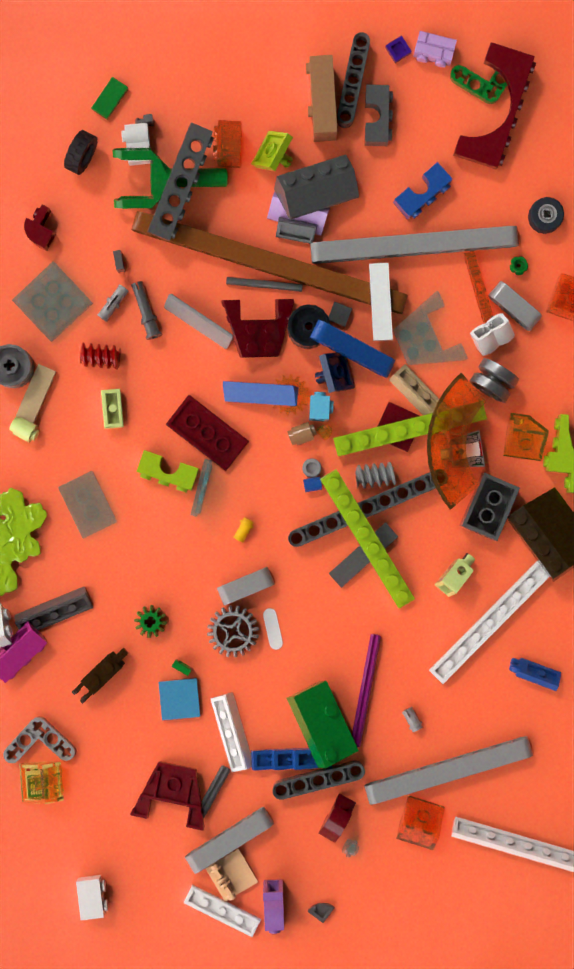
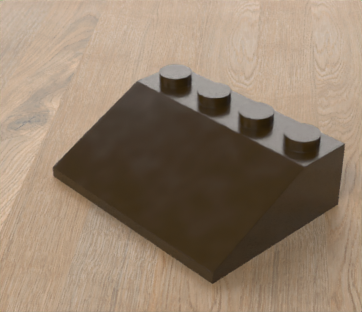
[507,487,574,582]

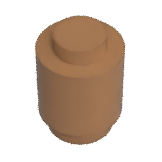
[287,422,317,446]

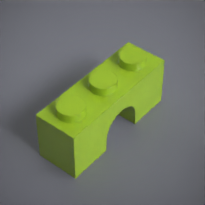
[136,450,199,493]

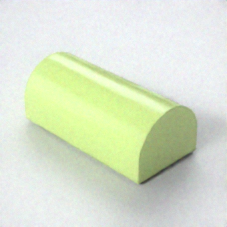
[101,389,124,429]

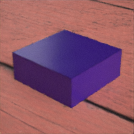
[385,35,412,63]

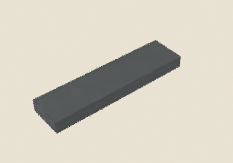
[329,522,398,588]

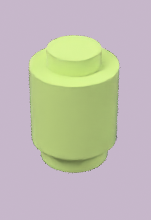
[9,417,39,443]

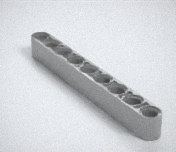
[364,736,533,805]

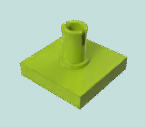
[251,131,293,171]

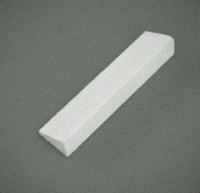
[210,692,252,772]

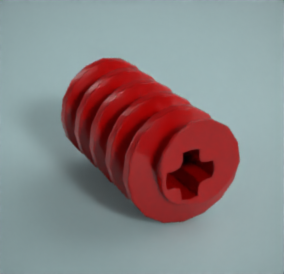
[80,342,121,370]

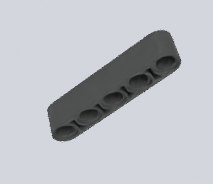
[337,32,370,128]
[272,760,365,800]

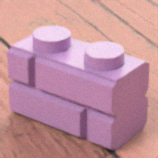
[413,31,457,68]

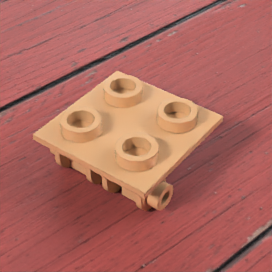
[205,848,258,902]

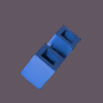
[393,162,453,220]

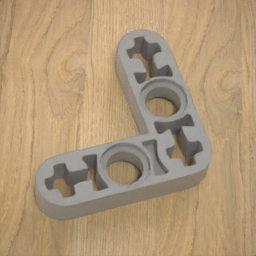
[3,717,76,763]

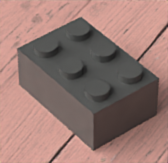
[459,472,520,541]

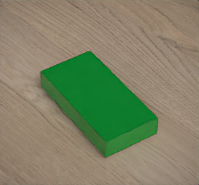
[91,77,129,120]

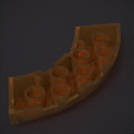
[427,372,486,510]

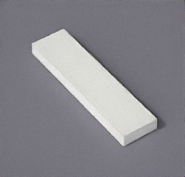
[369,263,393,341]
[183,884,261,937]

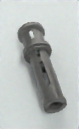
[131,281,163,340]

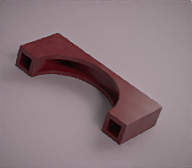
[453,42,536,170]

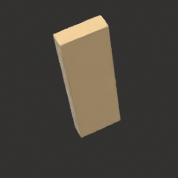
[16,364,56,424]

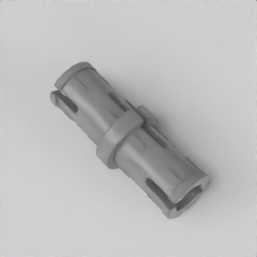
[97,284,129,322]

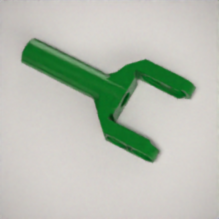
[112,148,228,209]

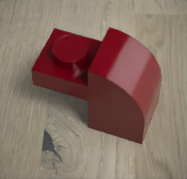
[24,204,56,251]
[318,793,356,842]

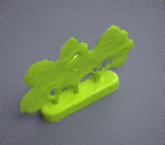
[0,488,47,596]

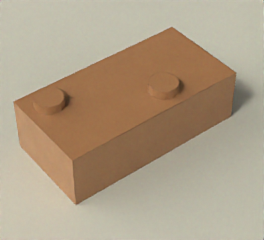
[306,55,337,142]

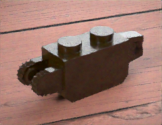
[72,648,129,704]

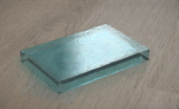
[190,459,213,517]
[58,471,118,539]

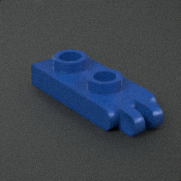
[509,658,561,691]

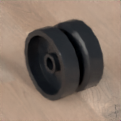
[287,304,330,349]

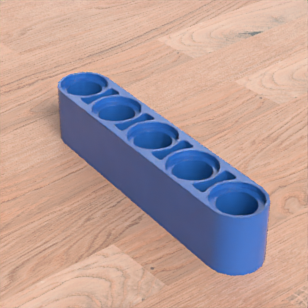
[310,320,396,378]

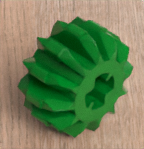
[134,605,167,638]

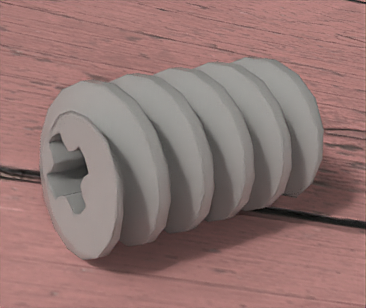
[355,462,396,489]

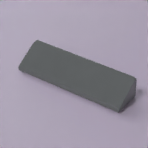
[14,586,93,631]

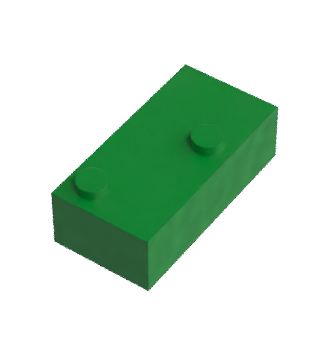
[286,680,359,768]

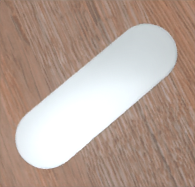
[263,608,283,650]

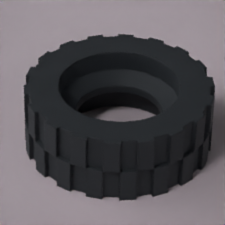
[64,130,98,175]

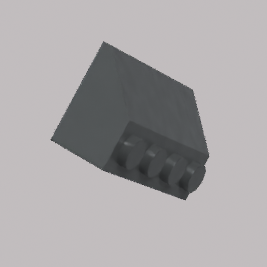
[274,154,359,220]

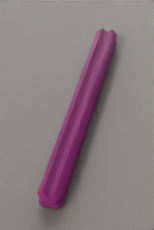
[352,634,381,747]

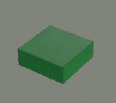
[171,659,192,676]

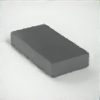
[276,217,317,244]

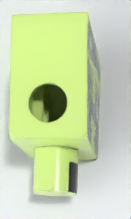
[434,553,475,597]

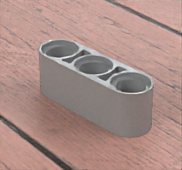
[488,281,542,331]
[217,567,275,606]

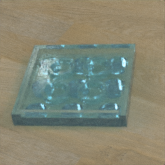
[12,261,93,342]

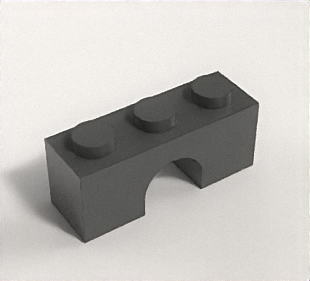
[364,84,393,147]

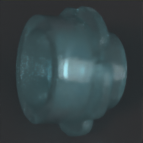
[342,839,359,858]

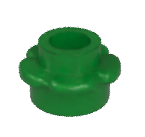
[509,256,528,275]

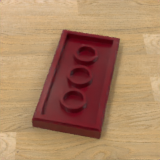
[165,395,249,471]

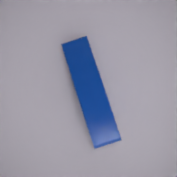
[251,748,332,771]

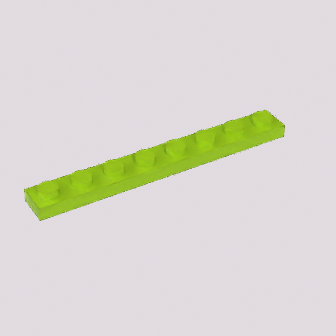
[333,401,487,456]
[320,469,415,609]

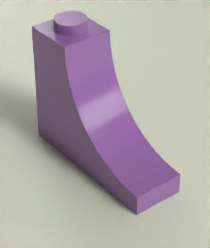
[263,879,284,934]

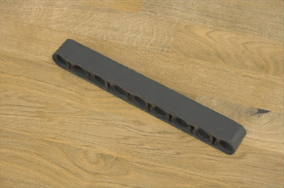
[288,469,447,547]

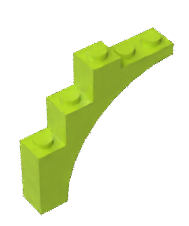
[543,414,574,493]

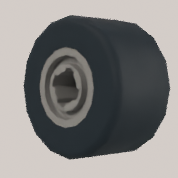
[528,197,564,234]

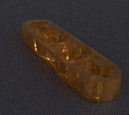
[464,251,493,324]

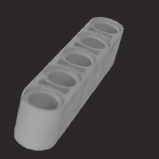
[184,807,274,874]

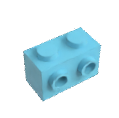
[309,392,334,422]

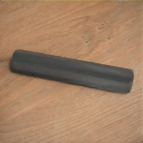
[201,765,230,818]

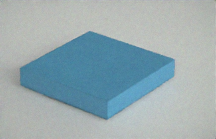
[158,678,201,720]

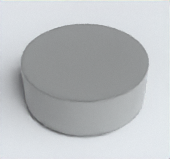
[302,458,321,478]

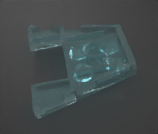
[393,291,468,366]

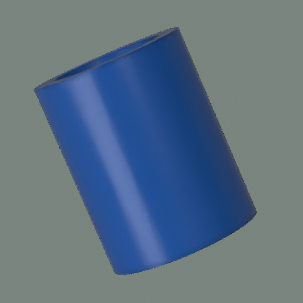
[303,477,322,493]

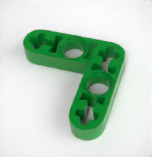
[450,65,507,104]

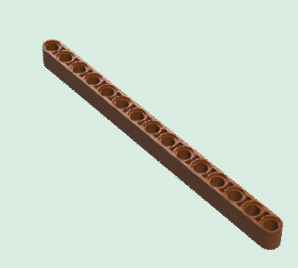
[131,211,408,314]

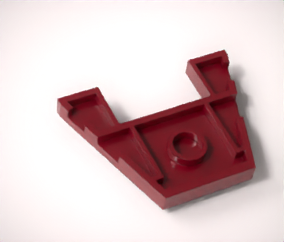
[221,299,294,358]
[130,761,205,831]

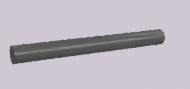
[226,277,303,292]

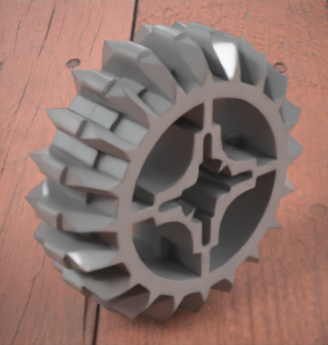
[207,605,259,657]

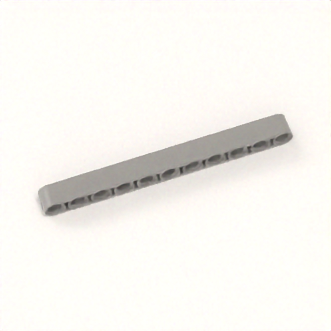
[310,226,519,264]

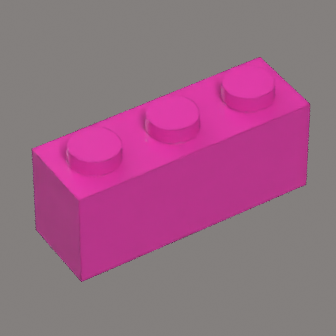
[0,622,47,683]

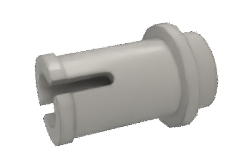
[402,707,423,732]

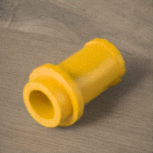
[233,517,254,543]

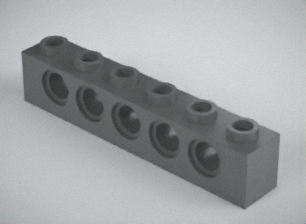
[147,122,214,241]

